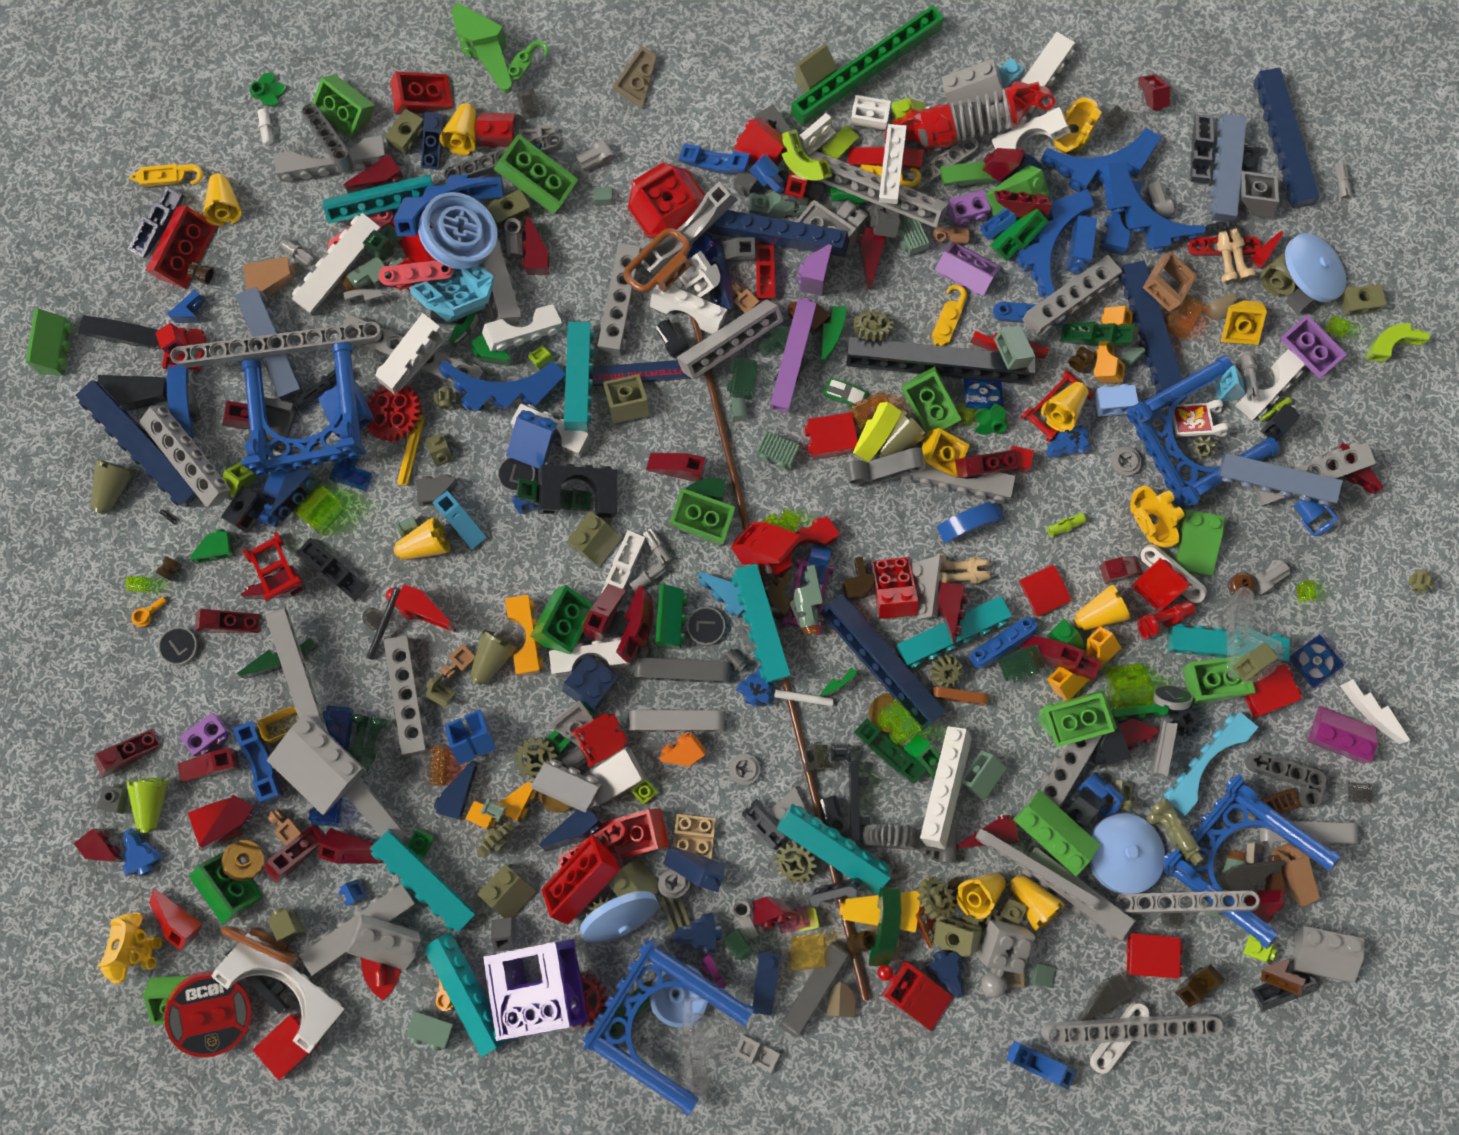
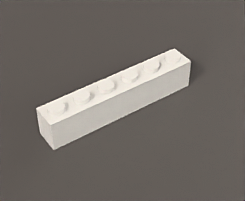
[1001,32,1075,130]
[292,213,381,315]
[920,726,972,849]

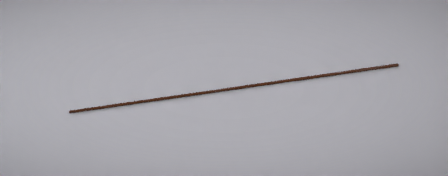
[664,198,870,1001]

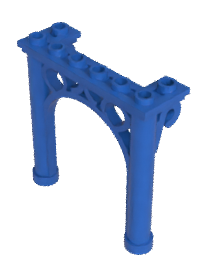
[241,342,367,476]
[1126,355,1280,508]
[1163,773,1342,949]
[582,937,755,1116]

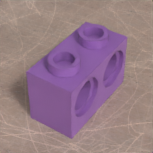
[947,190,991,226]
[180,713,231,757]

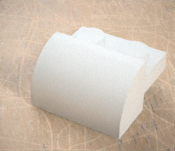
[850,95,891,130]
[799,113,836,157]
[679,251,720,297]

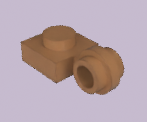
[933,226,969,244]
[731,282,760,313]
[440,644,475,680]
[268,809,303,846]

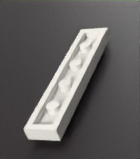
[879,124,906,204]

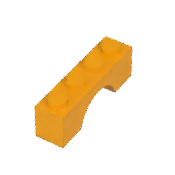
[1094,306,1133,384]
[505,595,544,677]
[1047,626,1121,700]

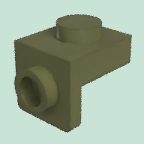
[425,433,453,466]
[425,673,457,707]
[1113,780,1140,811]
[1000,898,1027,924]

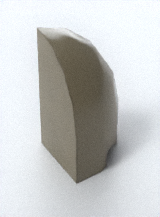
[1203,292,1237,320]
[826,982,855,1018]

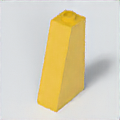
[839,891,920,932]

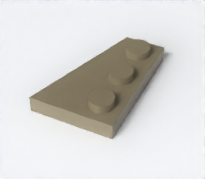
[612,45,656,109]

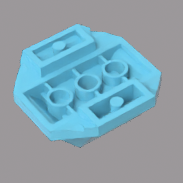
[409,265,494,323]

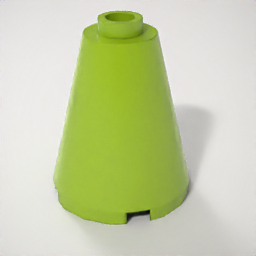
[127,778,169,833]

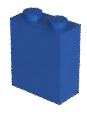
[1066,215,1097,275]
[318,382,375,437]
[506,410,558,468]

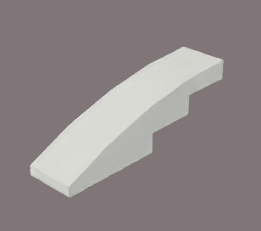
[602,531,645,592]
[1340,679,1410,744]

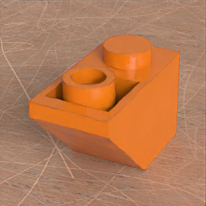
[659,731,706,766]

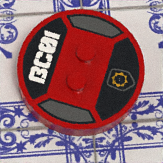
[164,971,251,1058]

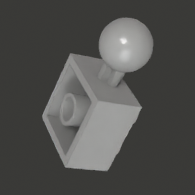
[977,920,1035,998]

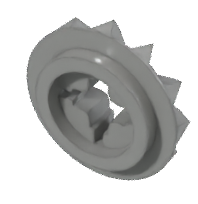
[1111,447,1141,476]
[729,753,760,785]
[658,869,690,900]

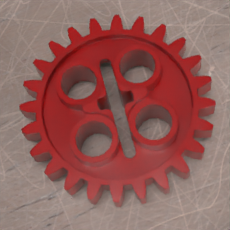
[366,385,423,443]

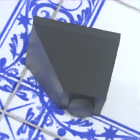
[1241,171,1279,218]

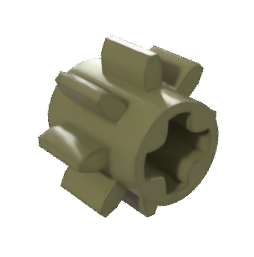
[434,387,458,410]
[1193,435,1218,459]
[1408,570,1435,593]

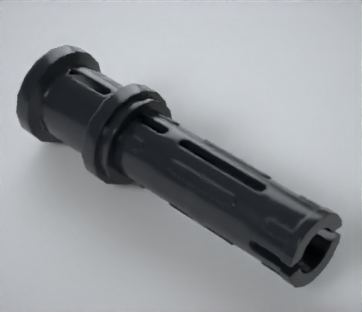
[293,367,337,411]

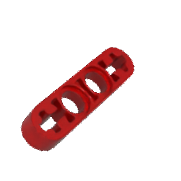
[1187,236,1261,256]
[558,822,628,869]

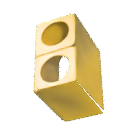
[256,707,297,743]

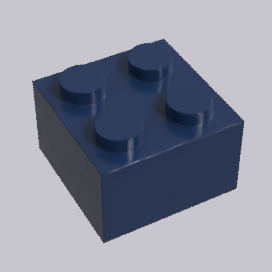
[562,654,619,714]

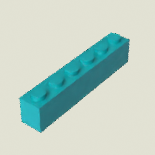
[323,174,434,224]
[564,322,594,431]
[731,563,790,684]
[896,596,1012,669]
[1167,624,1290,664]
[777,803,892,895]
[370,829,476,933]
[423,932,509,1057]

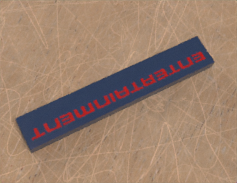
[589,360,692,387]

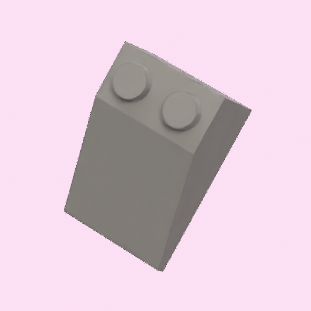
[795,200,859,266]

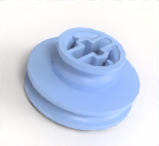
[418,192,497,269]

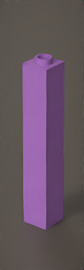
[770,298,816,414]

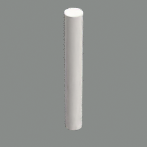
[775,690,833,706]

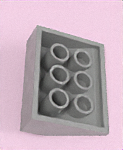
[267,714,367,815]

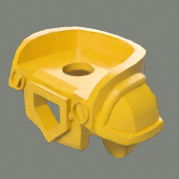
[1053,97,1102,153]
[1130,485,1184,548]
[98,912,162,984]

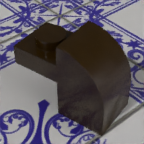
[843,556,875,601]
[764,572,793,620]
[1175,964,1225,1008]

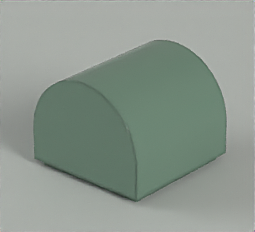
[729,398,748,422]

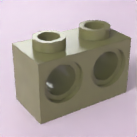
[1232,642,1278,682]
[267,908,306,941]

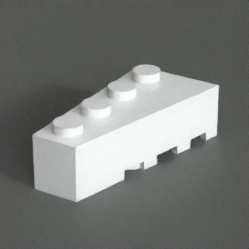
[375,313,446,395]

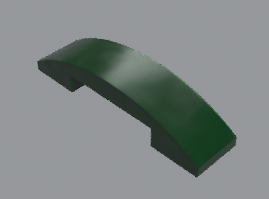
[516,479,591,511]
[854,718,927,785]
[868,887,901,966]

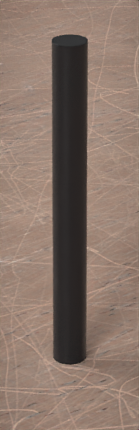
[366,587,401,660]

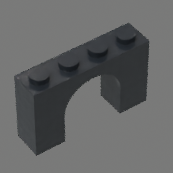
[538,462,617,518]

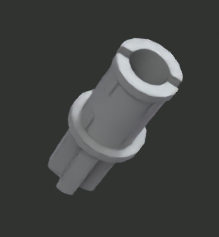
[1334,162,1353,199]
[279,238,314,266]
[643,529,672,565]
[629,563,666,593]

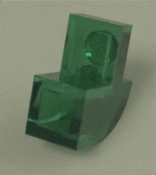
[363,224,404,261]
[759,326,790,358]

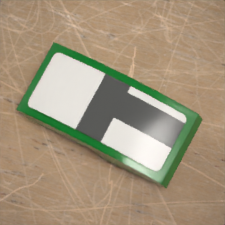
[449,312,479,347]
[823,378,867,409]
[820,667,857,697]

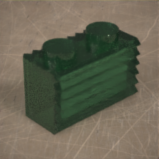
[727,358,757,401]
[998,645,1045,683]
[723,928,752,962]

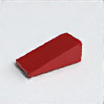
[1250,231,1284,269]

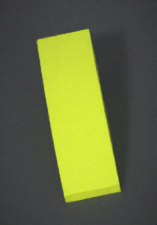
[853,402,902,462]

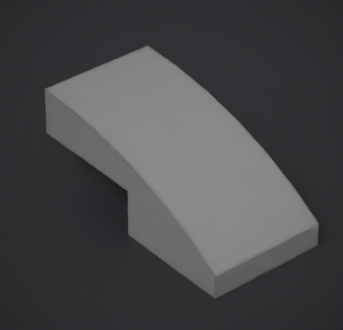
[517,125,557,145]
[343,289,386,307]
[734,1035,782,1073]

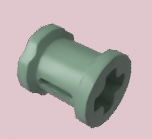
[395,515,418,538]
[481,797,507,822]

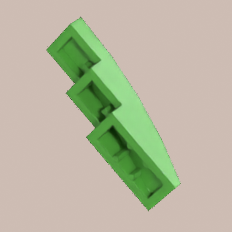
[940,162,998,187]

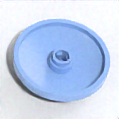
[1285,233,1346,302]
[1089,813,1165,894]
[580,891,658,944]

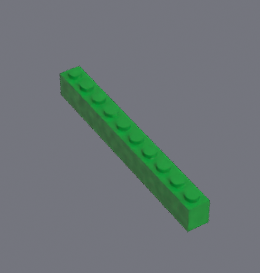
[791,5,944,126]

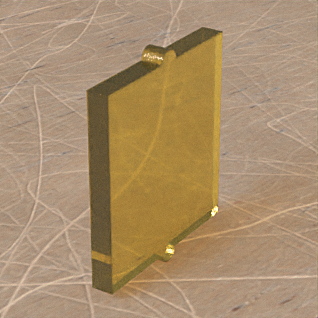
[789,933,827,971]

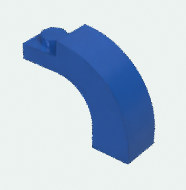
[936,501,1005,544]
[1006,1040,1076,1090]

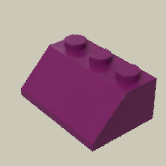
[1307,706,1378,764]

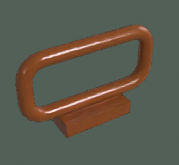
[623,228,691,292]
[221,926,299,965]

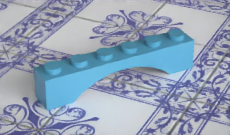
[1163,712,1258,817]

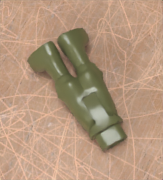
[1146,799,1204,868]

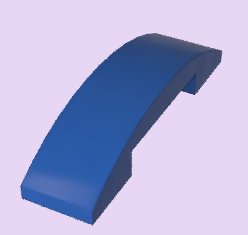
[678,144,751,173]
[167,365,194,438]

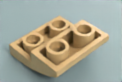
[673,814,716,859]

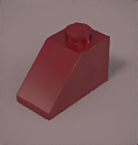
[982,148,1025,182]
[222,401,266,429]
[1099,556,1142,584]

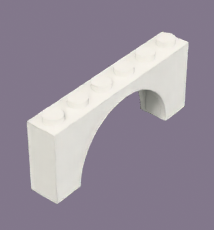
[211,933,344,1053]

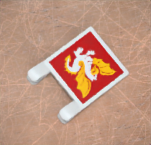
[1172,399,1228,437]

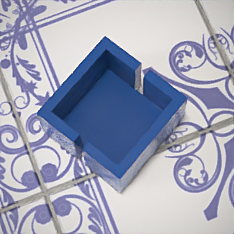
[444,709,496,765]

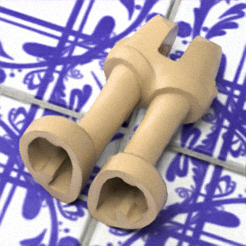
[1217,228,1256,283]
[936,553,991,589]

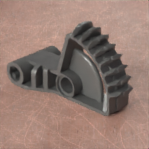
[863,822,958,863]

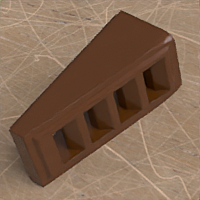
[1260,787,1301,814]
[1265,855,1286,894]

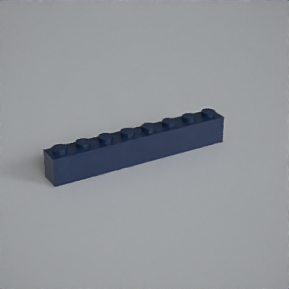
[1254,67,1320,209]
[705,210,850,257]
[1118,260,1188,406]
[75,380,197,507]
[820,594,946,731]

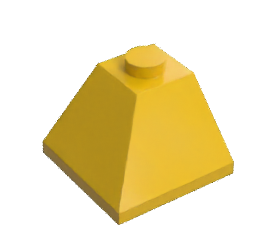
[1221,301,1267,345]
[922,428,969,477]

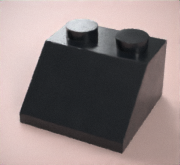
[1093,719,1131,769]

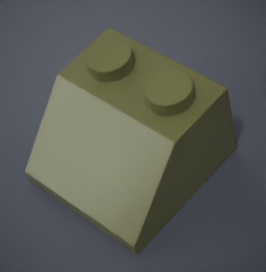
[795,43,837,93]
[603,374,649,424]
[567,511,622,568]
[608,857,660,897]
[477,864,536,919]

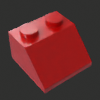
[475,112,516,147]

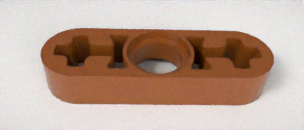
[932,687,989,706]

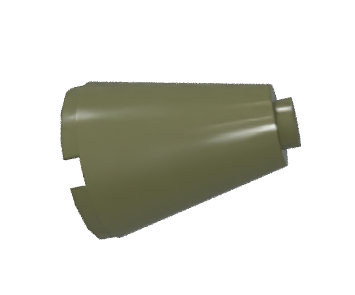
[1260,252,1297,296]
[876,409,927,458]
[91,459,135,514]
[470,629,518,685]

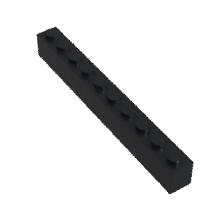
[846,337,1035,385]

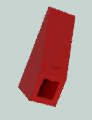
[149,889,202,950]

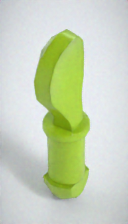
[1259,397,1292,421]

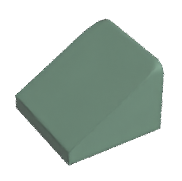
[593,187,613,206]
[1119,347,1145,368]
[1031,963,1055,988]

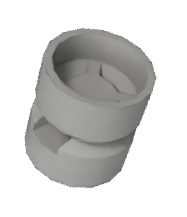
[836,200,869,232]

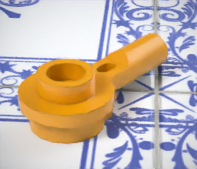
[131,596,167,628]
[436,979,454,1011]

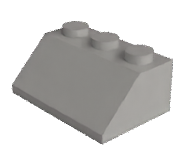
[941,59,1003,107]
[531,759,602,813]
[347,914,421,970]
[1293,926,1364,983]

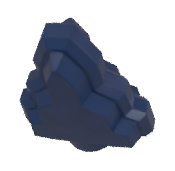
[672,912,722,953]
[924,950,965,998]

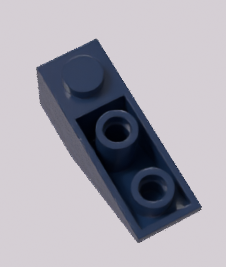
[420,112,448,170]
[270,466,322,522]

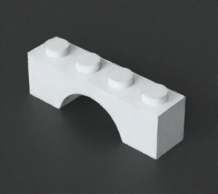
[992,107,1071,149]
[650,285,727,334]
[482,304,562,352]
[1235,349,1305,420]
[511,403,590,458]
[549,638,630,677]

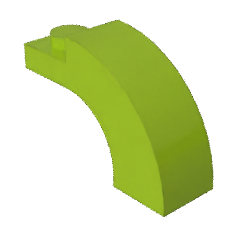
[782,129,832,180]
[1366,323,1430,362]

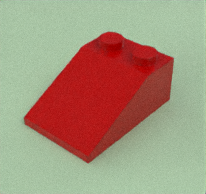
[390,71,453,115]
[600,808,669,861]

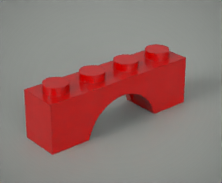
[766,516,840,578]

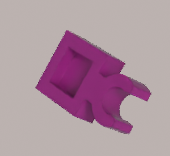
[701,954,726,988]

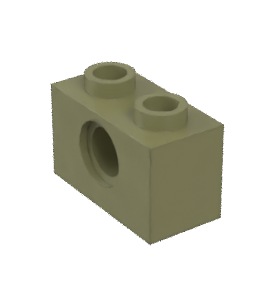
[385,109,424,155]
[488,189,532,230]
[1339,283,1387,317]
[933,917,982,957]

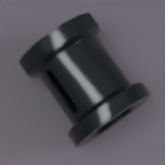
[830,744,851,762]

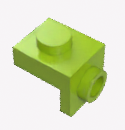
[1243,935,1278,965]

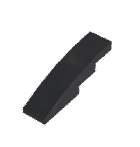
[1190,114,1214,184]
[78,315,158,350]
[297,537,368,602]

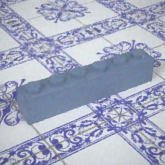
[1208,114,1247,222]
[235,287,304,401]
[1217,453,1343,507]

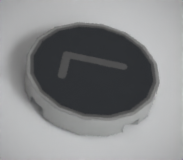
[497,457,535,493]
[687,607,725,646]
[158,627,199,666]
[1152,685,1193,710]

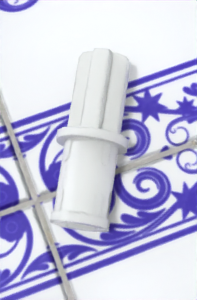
[258,109,273,145]

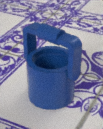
[749,153,786,193]
[1293,499,1339,536]
[1077,772,1124,818]

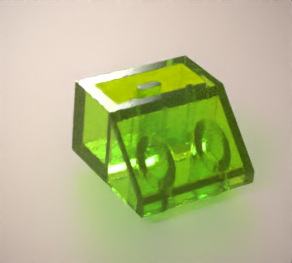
[293,484,347,536]
[1104,663,1154,709]
[876,699,921,746]

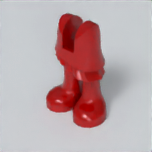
[1137,602,1195,640]

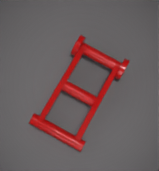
[1020,370,1095,442]
[243,531,302,602]

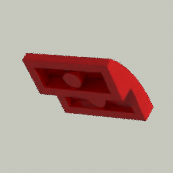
[1019,564,1071,617]
[187,798,242,847]

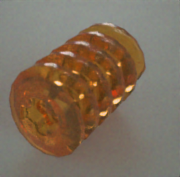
[427,745,454,786]

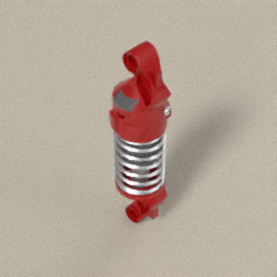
[884,81,1055,151]

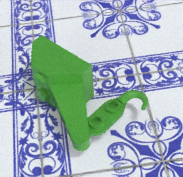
[451,2,549,94]

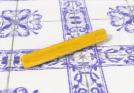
[397,415,425,486]

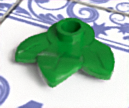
[249,72,286,106]
[975,404,1008,435]

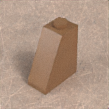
[243,257,296,298]
[1271,843,1320,906]

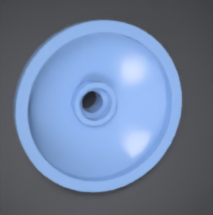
[649,964,708,1027]

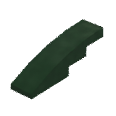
[1060,321,1139,346]
[237,637,319,679]

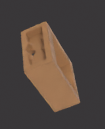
[1143,251,1197,312]

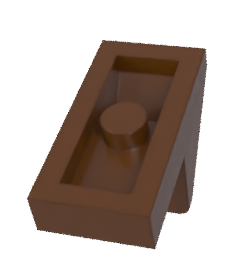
[1261,959,1306,996]

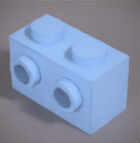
[1094,384,1138,417]

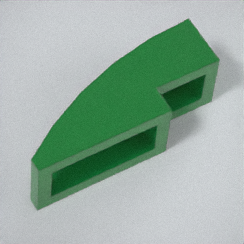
[989,209,1048,261]
[821,306,847,365]

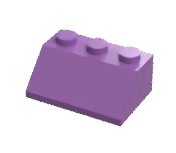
[935,242,1001,296]
[798,244,832,296]
[1280,315,1347,379]

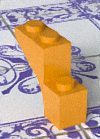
[465,782,538,830]

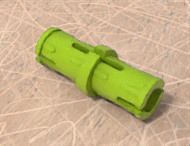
[1047,512,1086,538]

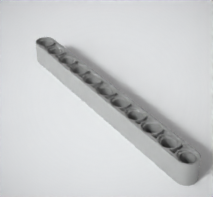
[170,321,382,368]

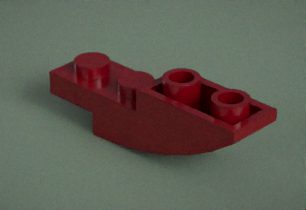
[616,585,653,663]
[1020,636,1102,681]

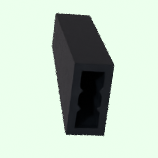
[97,375,168,411]

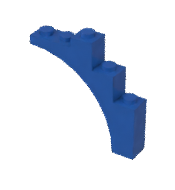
[1040,128,1162,192]
[1102,161,1205,251]
[393,175,505,236]
[1017,189,1095,299]
[439,360,566,412]

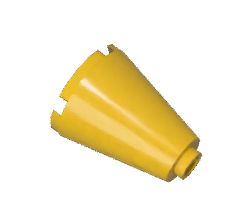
[440,103,476,155]
[203,173,242,226]
[1041,382,1089,432]
[394,517,450,560]
[1074,584,1131,631]
[957,872,1006,919]
[1010,875,1065,932]

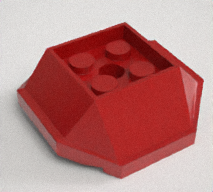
[628,162,706,239]

